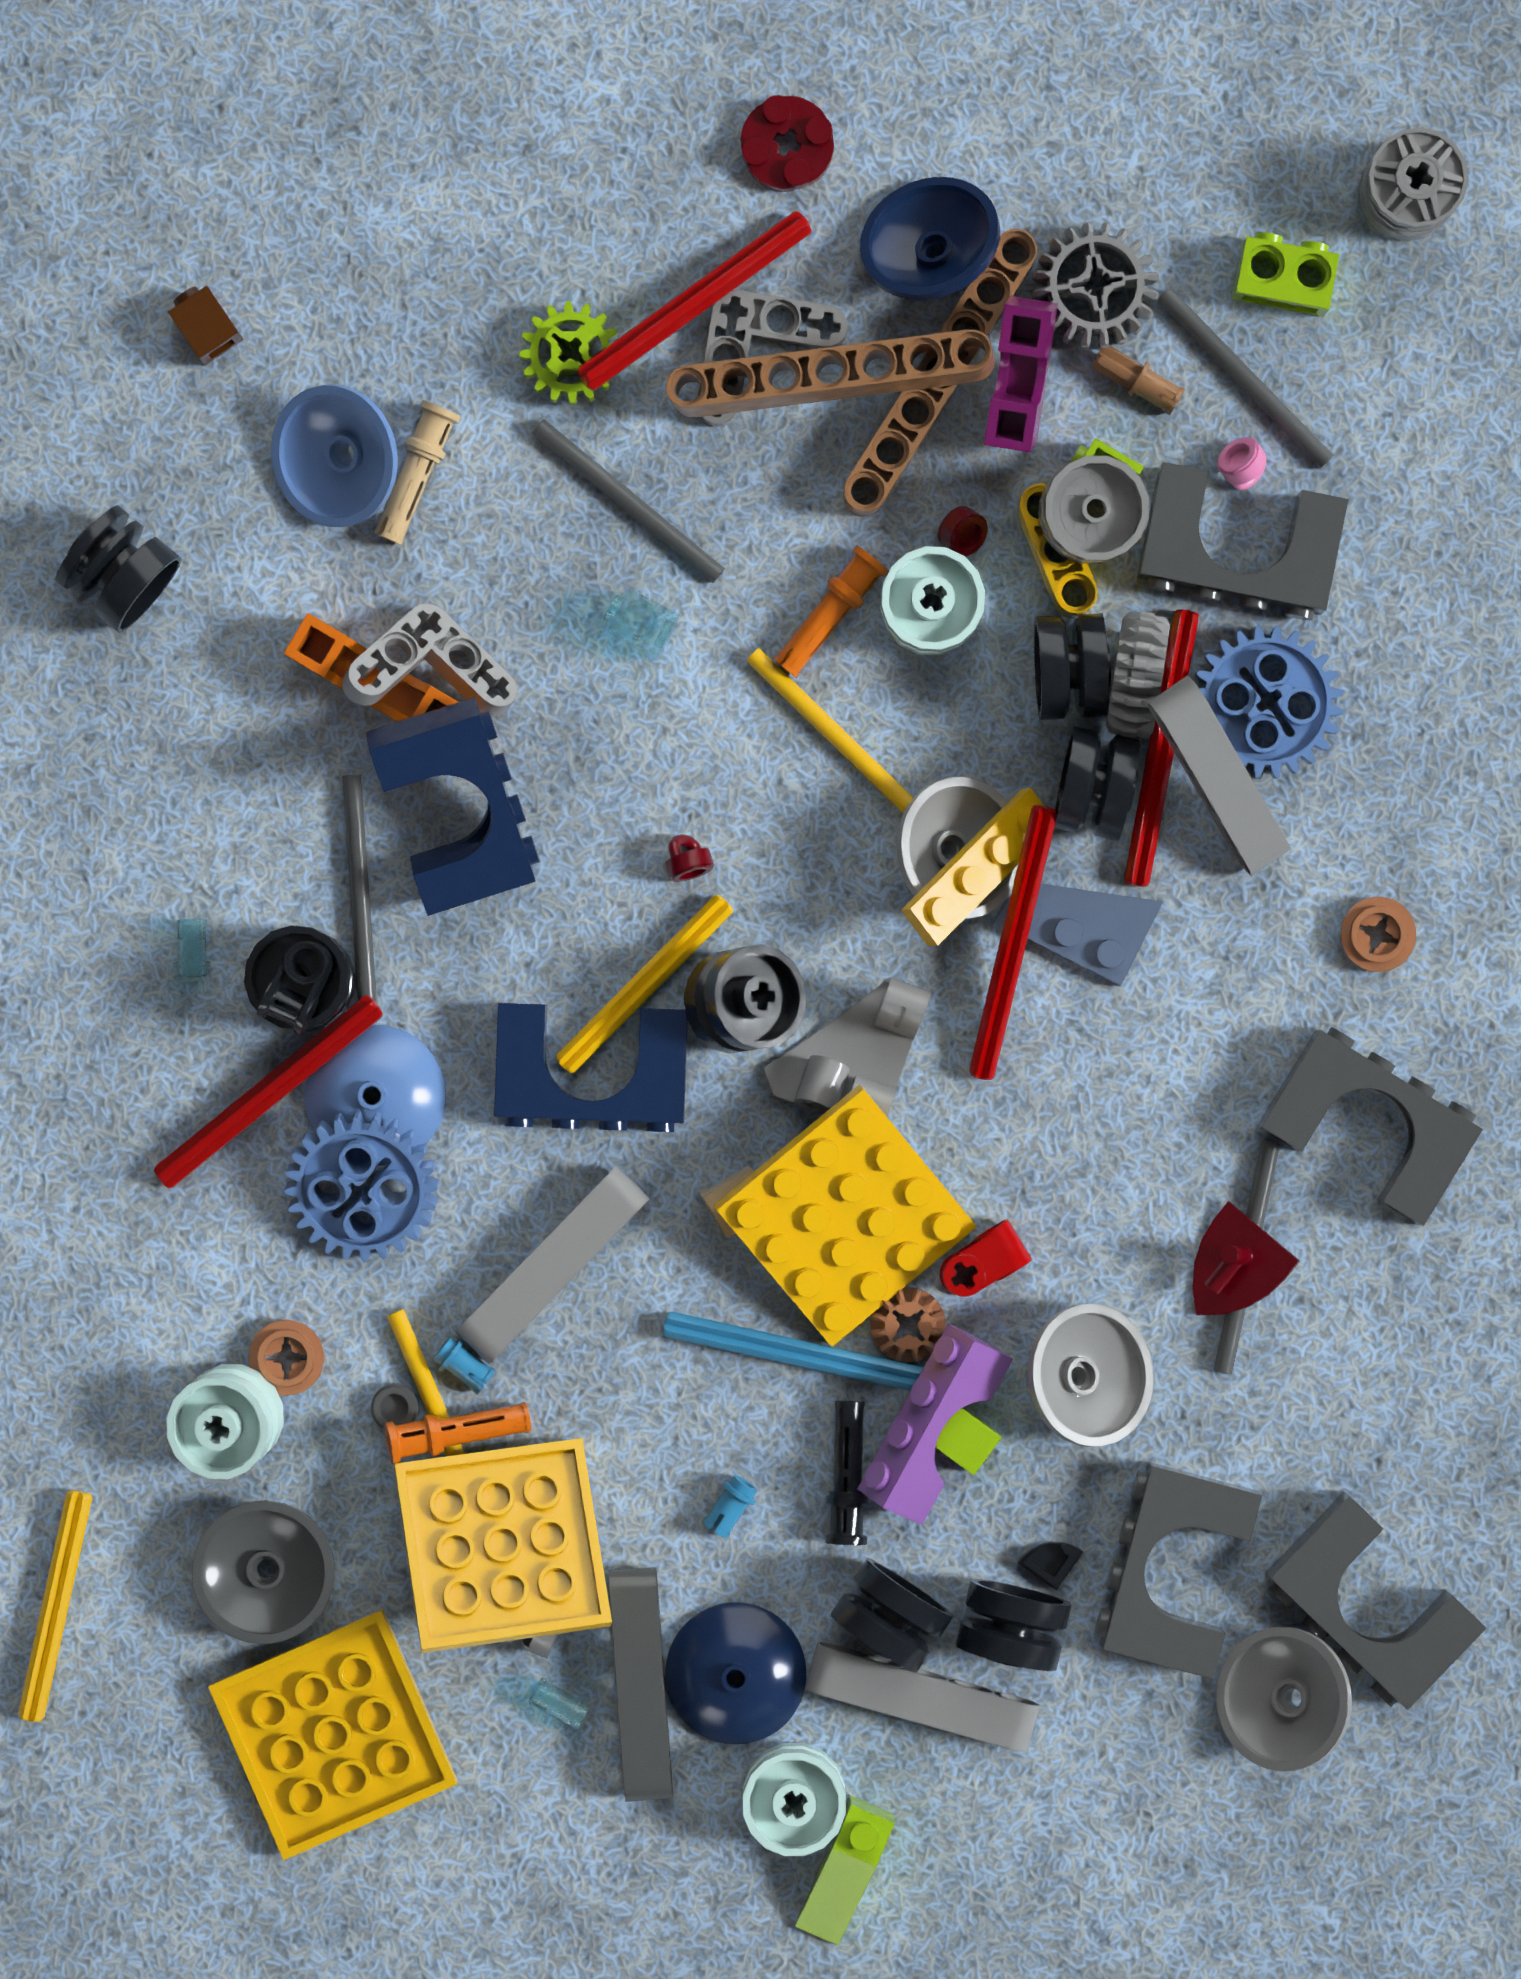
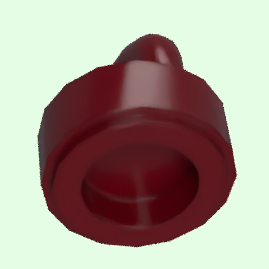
[937,506,988,557]
[665,834,715,882]

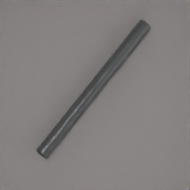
[1157,287,1334,469]
[532,419,725,583]
[342,775,377,1002]
[1213,1140,1280,1375]

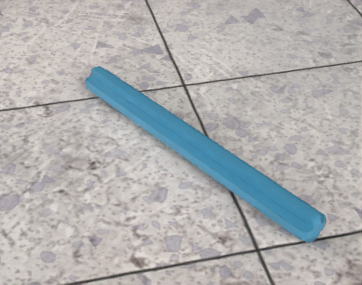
[663,1312,924,1391]

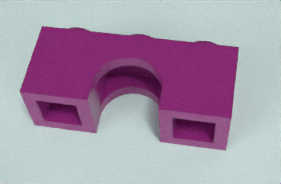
[984,296,1058,453]

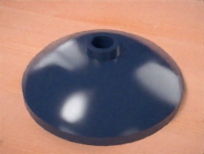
[860,177,1000,300]
[665,1602,807,1745]

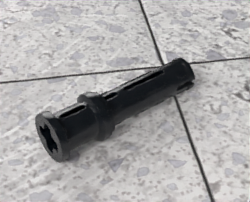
[825,1401,868,1545]

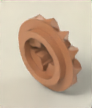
[1340,897,1416,972]
[870,1287,946,1362]
[249,1319,325,1396]

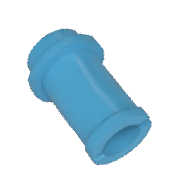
[433,1337,496,1394]
[702,1475,758,1538]

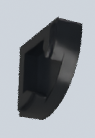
[1017,1542,1083,1590]

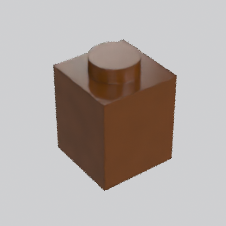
[168,285,244,365]

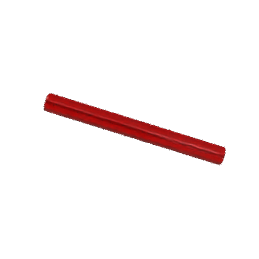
[577,211,812,391]
[1124,609,1199,887]
[969,805,1057,1080]
[154,995,383,1189]

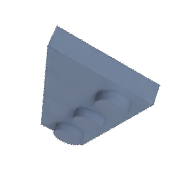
[994,884,1163,986]

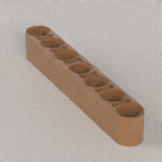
[843,229,1037,517]
[666,329,995,417]

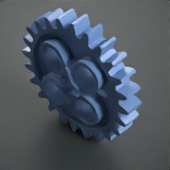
[1194,626,1344,779]
[284,1110,439,1262]

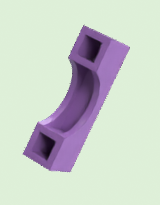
[857,1323,1013,1525]

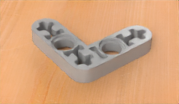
[698,289,848,427]
[342,603,518,717]

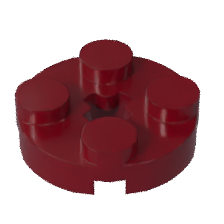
[740,95,834,192]

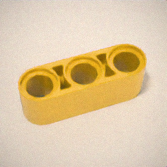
[1017,483,1098,618]

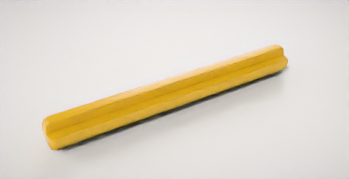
[555,894,733,1074]
[18,1490,92,1722]

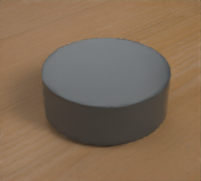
[371,1383,419,1429]

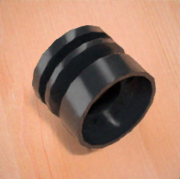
[55,505,182,633]

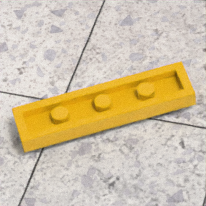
[901,788,1044,947]

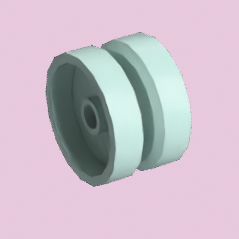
[880,546,985,655]
[166,1364,284,1479]
[743,1742,846,1856]

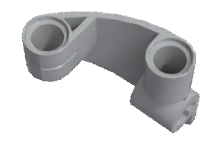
[763,977,931,1116]

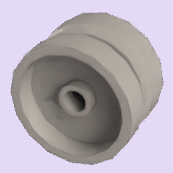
[1039,456,1149,563]

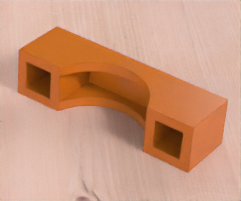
[283,613,458,722]

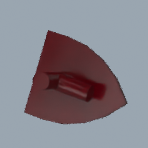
[1192,1201,1300,1316]

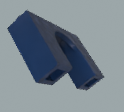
[366,697,540,916]
[494,1003,688,1132]

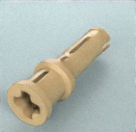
[374,400,461,545]

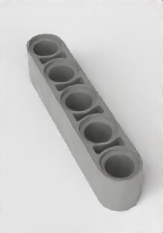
[1147,676,1291,876]
[455,1165,650,1364]
[805,1642,1040,1752]

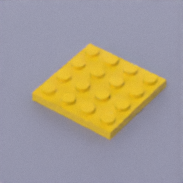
[713,1084,977,1347]
[394,1438,612,1654]
[208,1609,458,1861]

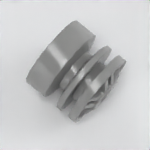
[1358,127,1469,242]

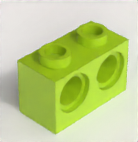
[1231,232,1340,317]

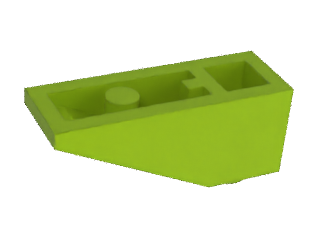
[795,1795,895,1945]

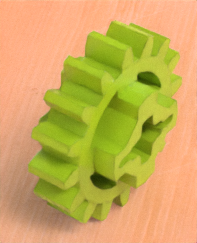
[519,301,618,406]

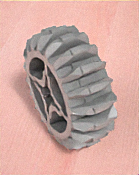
[1032,222,1159,350]
[1106,611,1170,739]

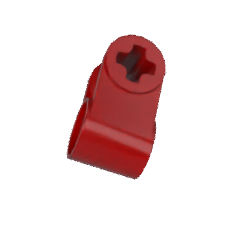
[939,1219,1032,1297]

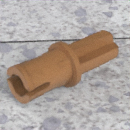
[1092,345,1185,415]

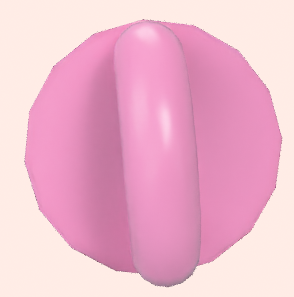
[1217,437,1267,491]

